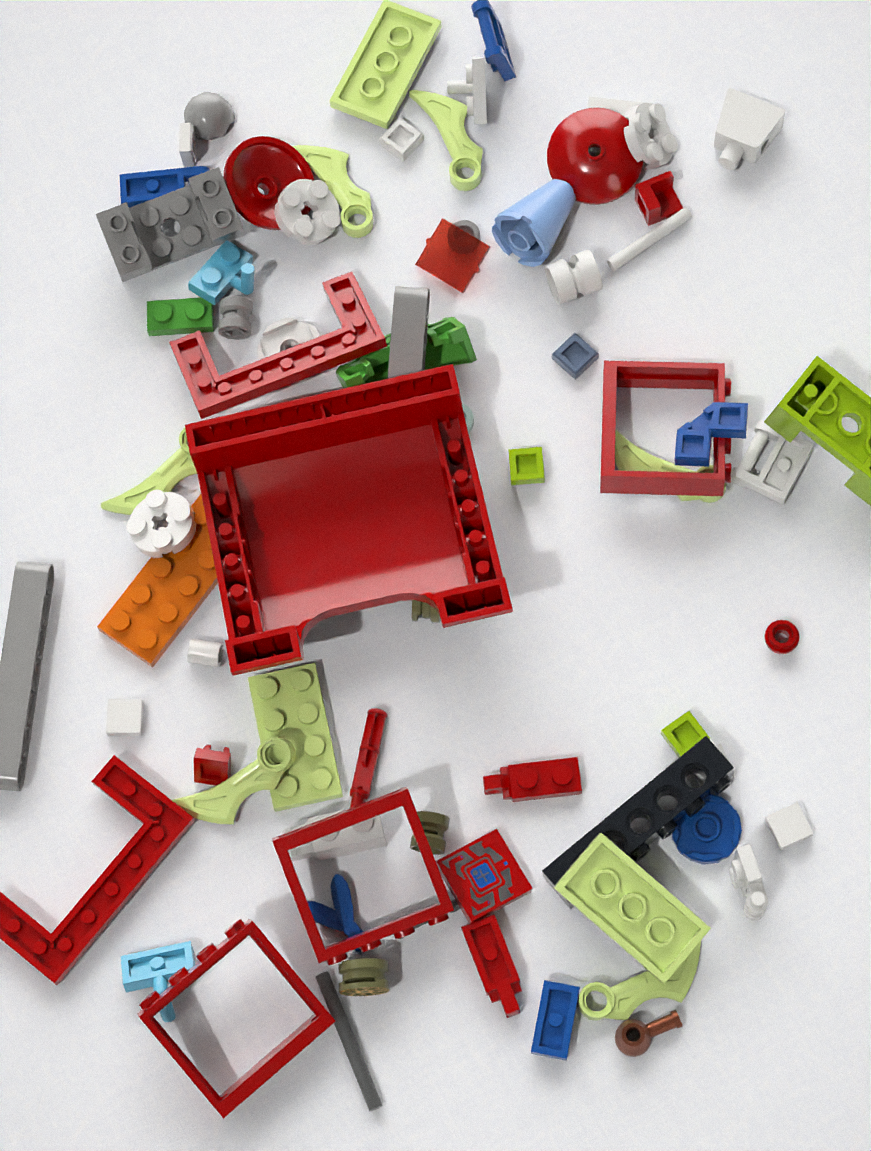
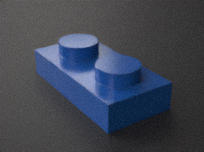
[531,980,580,1061]

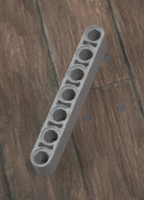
[0,561,54,791]

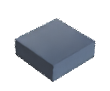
[552,333,599,380]

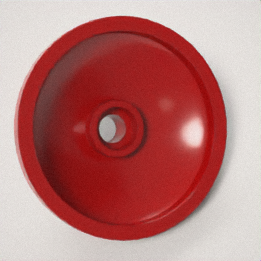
[547,107,644,205]
[223,136,314,230]

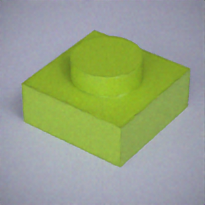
[508,447,545,486]
[660,711,710,758]

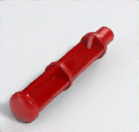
[349,708,388,808]

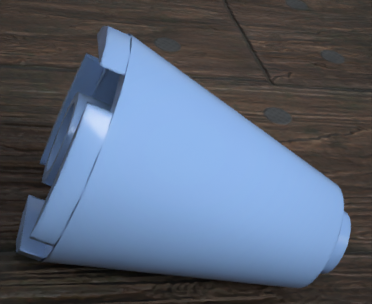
[492,179,576,267]

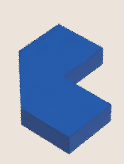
[674,402,748,467]

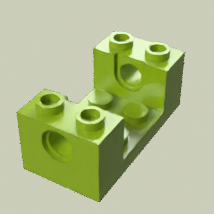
[764,356,871,506]

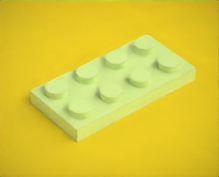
[329,0,442,129]
[248,663,343,812]
[553,833,711,984]

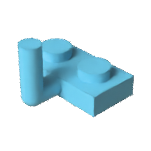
[188,240,254,305]
[121,941,195,1022]

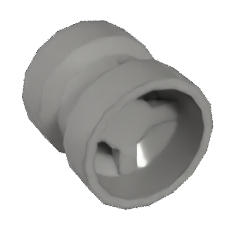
[218,296,253,340]

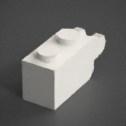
[282,809,387,861]

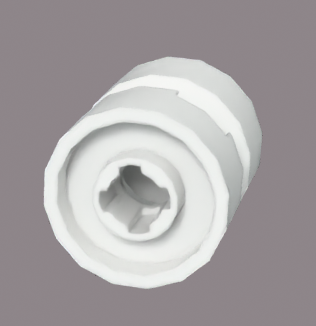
[544,249,603,305]

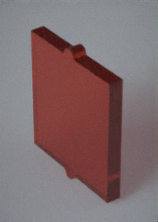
[415,218,491,294]

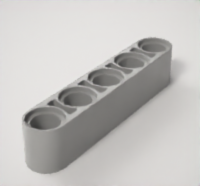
[388,286,430,378]

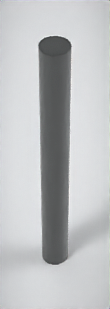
[315,971,383,1111]

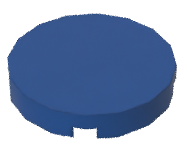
[671,794,742,865]

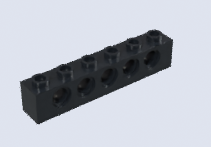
[542,736,734,910]

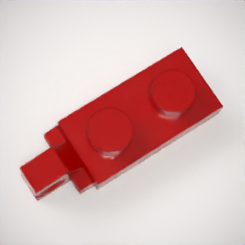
[483,757,582,802]
[461,914,522,1018]

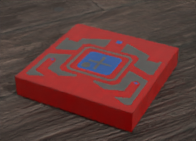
[436,829,533,924]

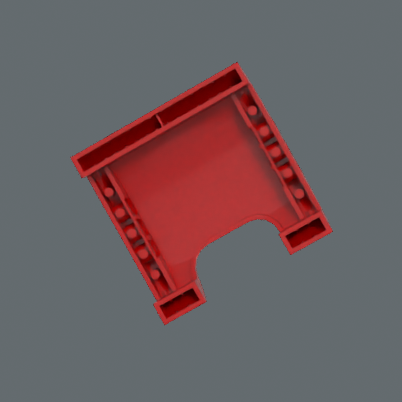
[185,364,513,676]

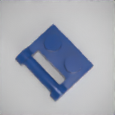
[471,0,516,81]

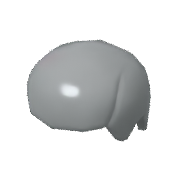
[184,92,235,140]

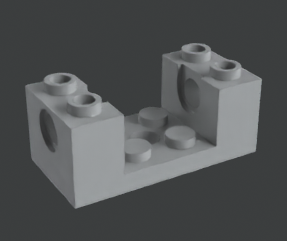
[96,167,243,282]

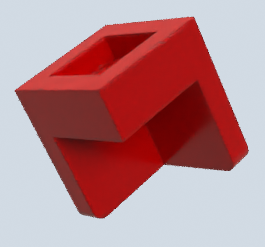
[635,171,683,226]

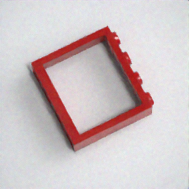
[600,360,731,496]
[272,787,454,965]
[137,919,336,1119]

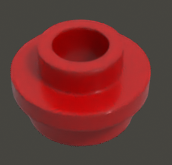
[764,620,800,654]

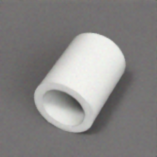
[187,639,223,667]

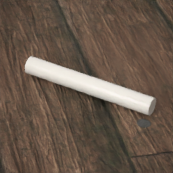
[607,207,692,271]

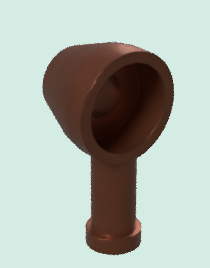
[615,1010,683,1057]

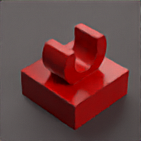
[193,744,231,786]

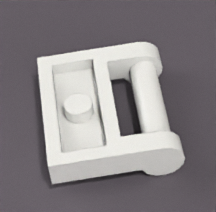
[731,420,814,504]

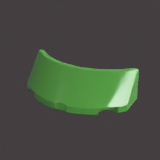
[335,317,477,389]

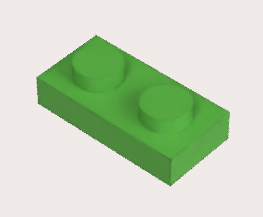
[147,298,214,336]

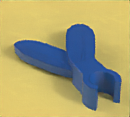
[308,874,363,955]

